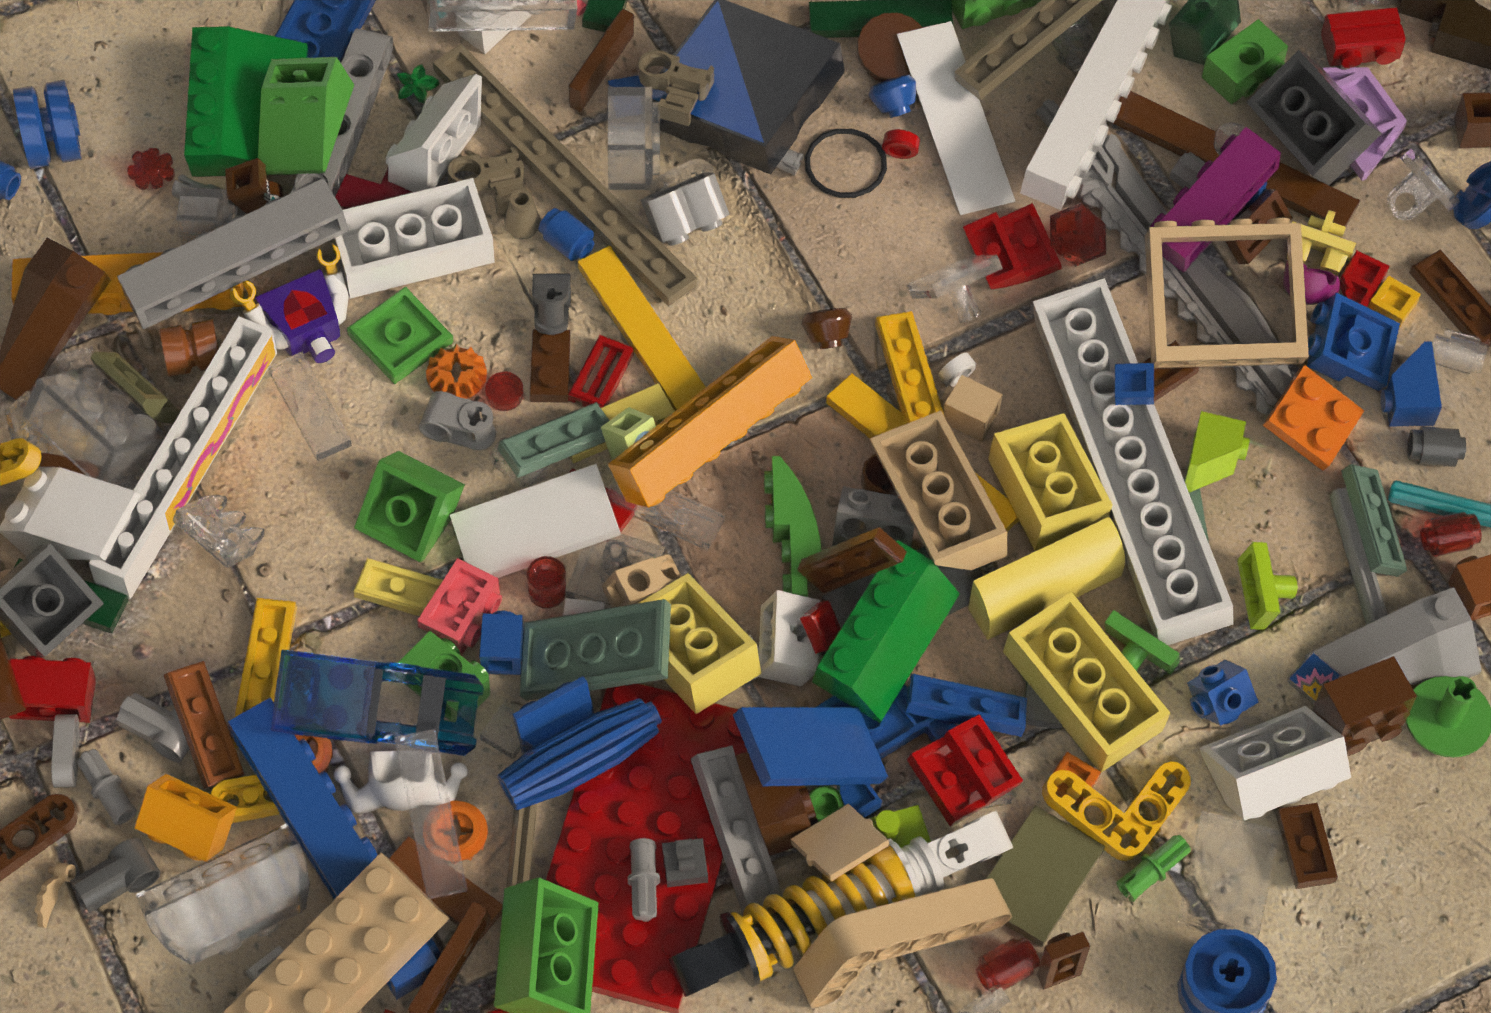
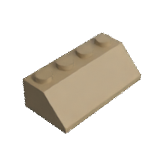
[870,411,1007,570]

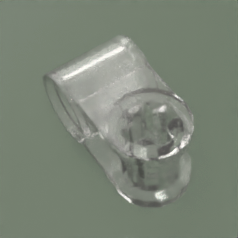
[1052,14,1097,72]

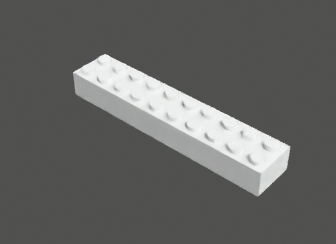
[1033,278,1233,645]

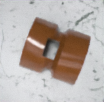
[160,319,219,377]

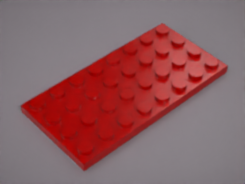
[546,683,747,1013]

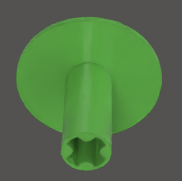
[1406,676,1491,758]

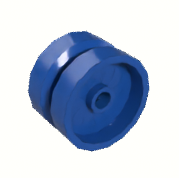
[13,79,82,169]
[1177,929,1277,1013]

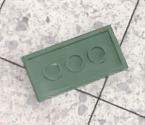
[520,599,671,701]

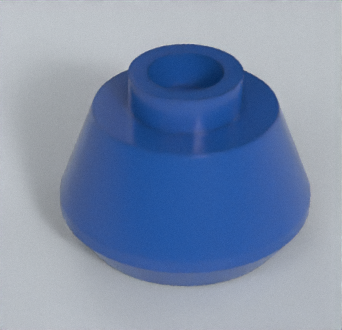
[869,74,916,118]

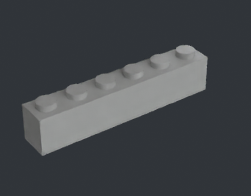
[117,178,349,330]

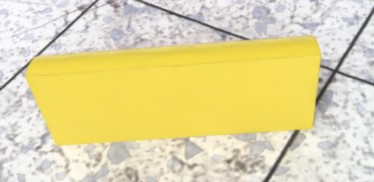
[968,517,1125,640]

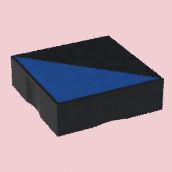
[641,0,845,175]

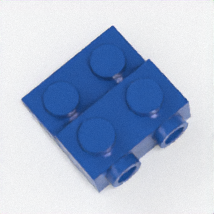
[1307,292,1400,391]

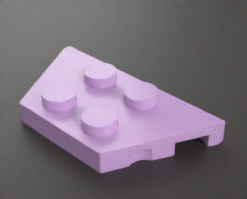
[1323,67,1407,181]

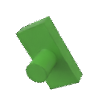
[1105,610,1180,675]

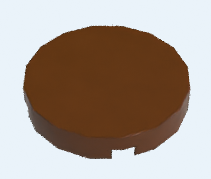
[857,13,923,82]

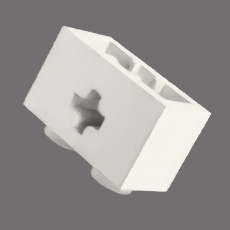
[758,590,822,687]

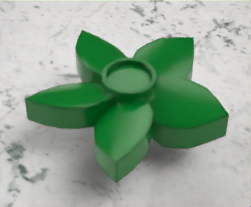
[397,64,440,103]

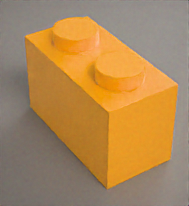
[135,774,237,862]

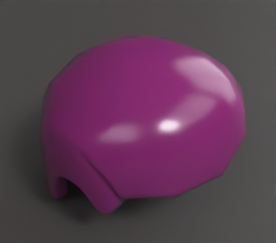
[1283,260,1340,305]

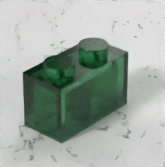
[1169,0,1241,65]

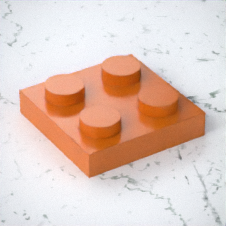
[1263,365,1365,471]

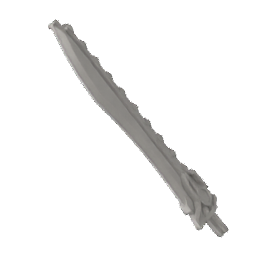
[1036,99,1292,415]

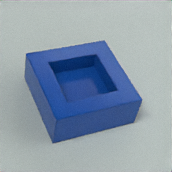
[1115,363,1154,405]

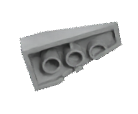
[1304,587,1482,686]

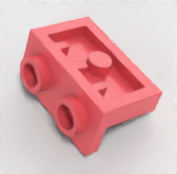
[417,558,502,656]

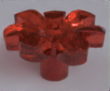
[127,148,175,190]

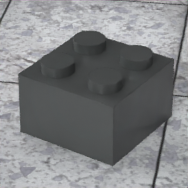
[0,543,104,658]

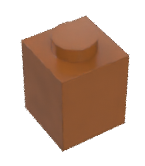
[1448,554,1491,621]

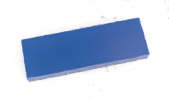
[905,673,1027,737]

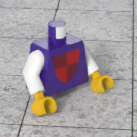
[230,245,349,363]

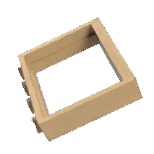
[1145,218,1309,369]

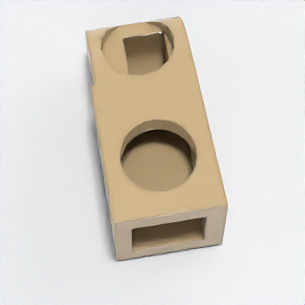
[601,554,681,608]

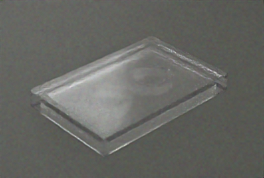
[1176,811,1281,939]

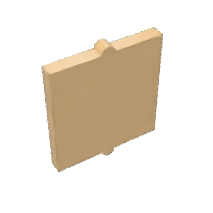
[791,804,889,881]

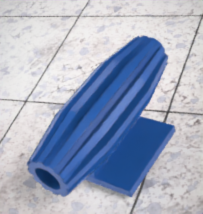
[497,676,662,811]

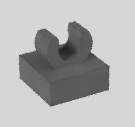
[662,838,708,888]

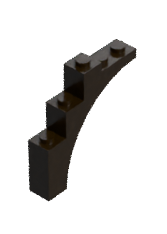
[1398,0,1491,70]

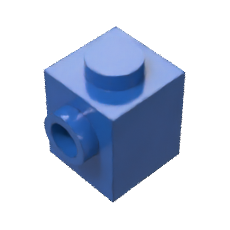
[479,611,524,675]

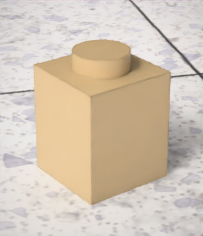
[940,375,1003,442]

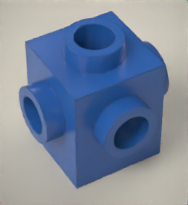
[1187,660,1259,726]

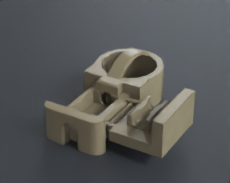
[638,50,714,126]
[448,147,527,216]

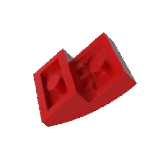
[963,203,1063,290]
[906,714,1023,827]

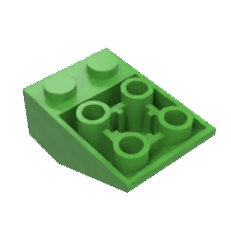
[258,57,354,175]

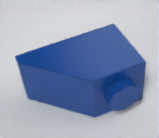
[1380,341,1442,427]

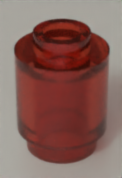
[1420,512,1482,557]
[976,937,1040,994]

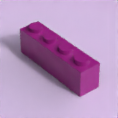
[1150,127,1281,273]

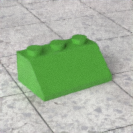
[494,877,599,1013]

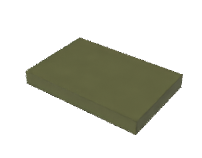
[987,805,1105,947]

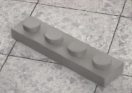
[691,746,783,914]

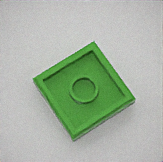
[347,287,454,384]

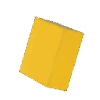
[1368,276,1421,327]

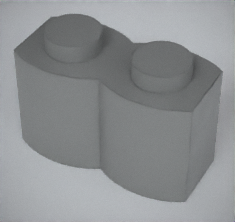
[641,172,730,246]

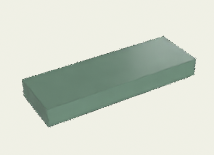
[498,402,610,478]
[1341,464,1407,577]

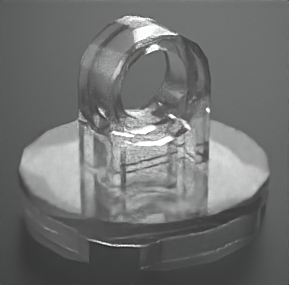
[1387,148,1461,220]

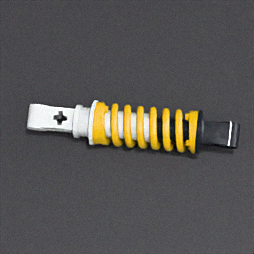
[668,810,1014,997]

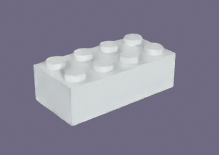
[332,178,495,299]

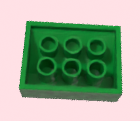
[184,26,308,177]

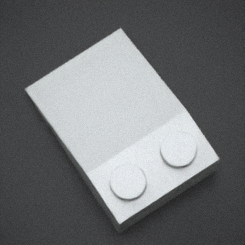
[0,467,141,561]

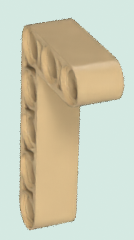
[793,878,1012,1008]

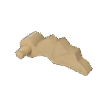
[34,862,76,928]

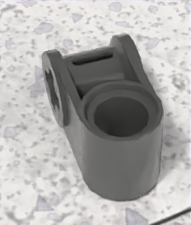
[532,273,571,335]

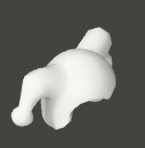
[334,750,468,815]

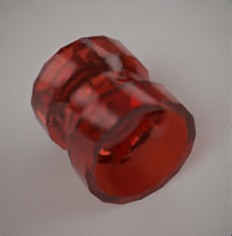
[527,556,567,608]

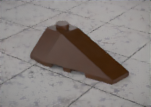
[0,237,111,405]

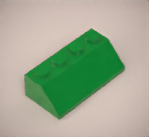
[812,540,960,723]

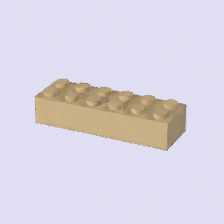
[223,852,450,1013]

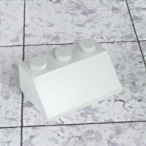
[386,74,482,192]
[1200,706,1351,821]

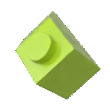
[1185,411,1250,492]

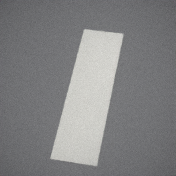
[897,21,1016,215]

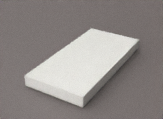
[450,464,621,578]

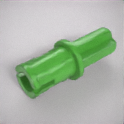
[1116,835,1191,902]

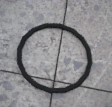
[805,128,887,198]

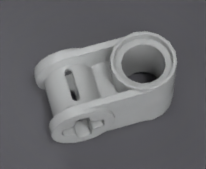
[419,391,496,450]

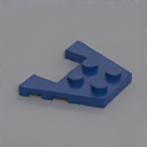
[816,685,958,818]

